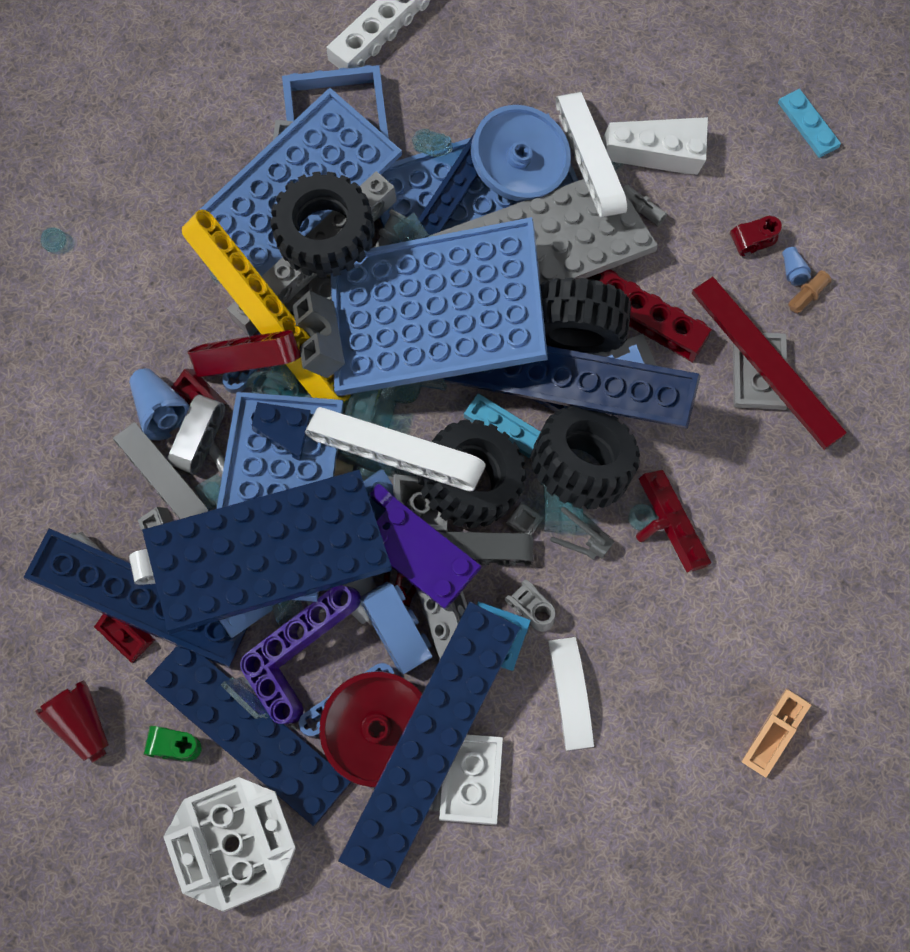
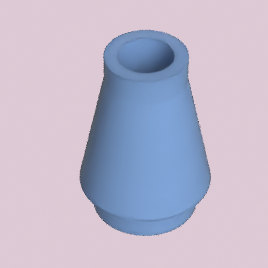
[782,247,811,286]

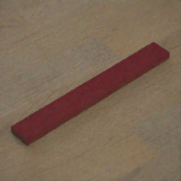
[691,276,847,450]

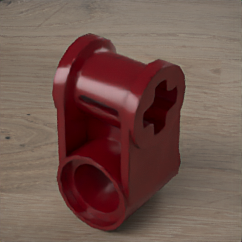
[730,215,782,257]

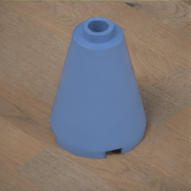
[129,368,190,441]

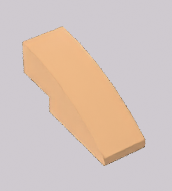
[741,688,811,778]

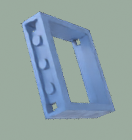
[282,65,389,139]

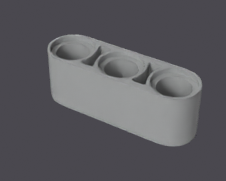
[168,395,225,474]

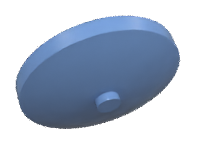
[471,105,571,202]

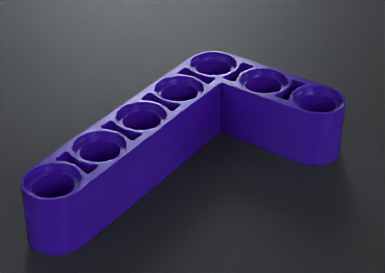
[240,585,361,724]

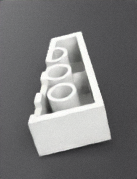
[602,117,708,175]

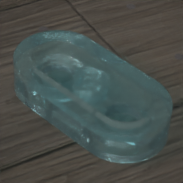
[411,129,453,156]

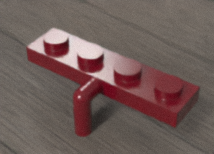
[636,470,712,573]

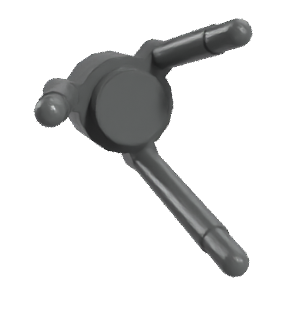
[550,507,614,560]

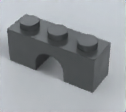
[293,291,345,378]

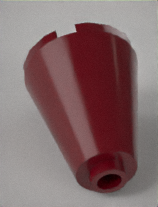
[35,680,109,763]

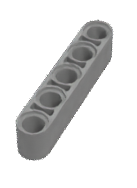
[113,422,209,519]

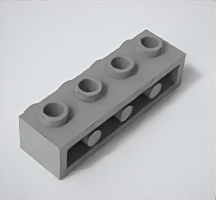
[414,586,468,661]

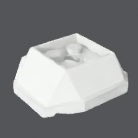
[163,777,296,912]

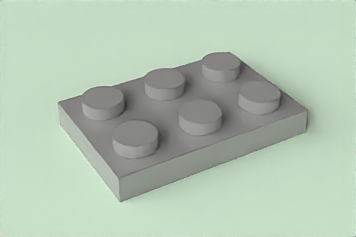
[733,333,787,410]

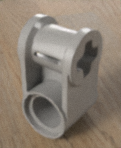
[505,580,555,632]

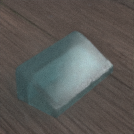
[272,600,304,628]

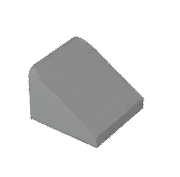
[138,507,173,533]

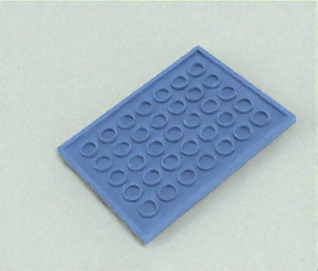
[331,217,548,396]

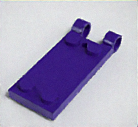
[368,484,481,611]

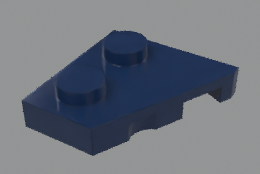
[251,402,311,460]

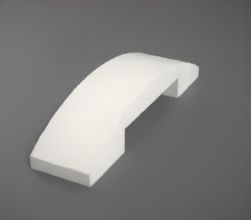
[548,637,594,751]

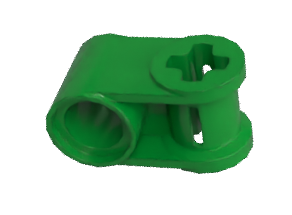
[143,726,202,761]

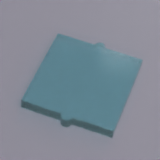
[221,677,269,719]

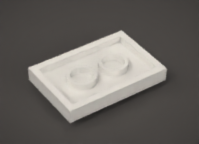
[439,735,503,825]

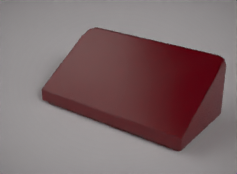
[171,369,228,406]
[94,614,156,663]

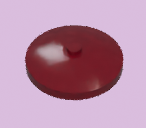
[319,671,422,787]

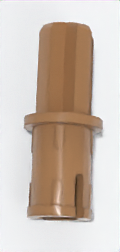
[788,270,832,314]

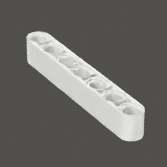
[556,92,627,218]
[305,407,485,491]

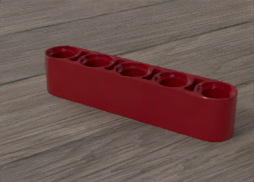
[188,330,301,377]

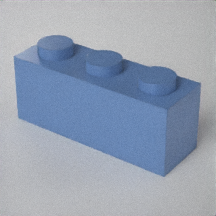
[360,582,432,674]

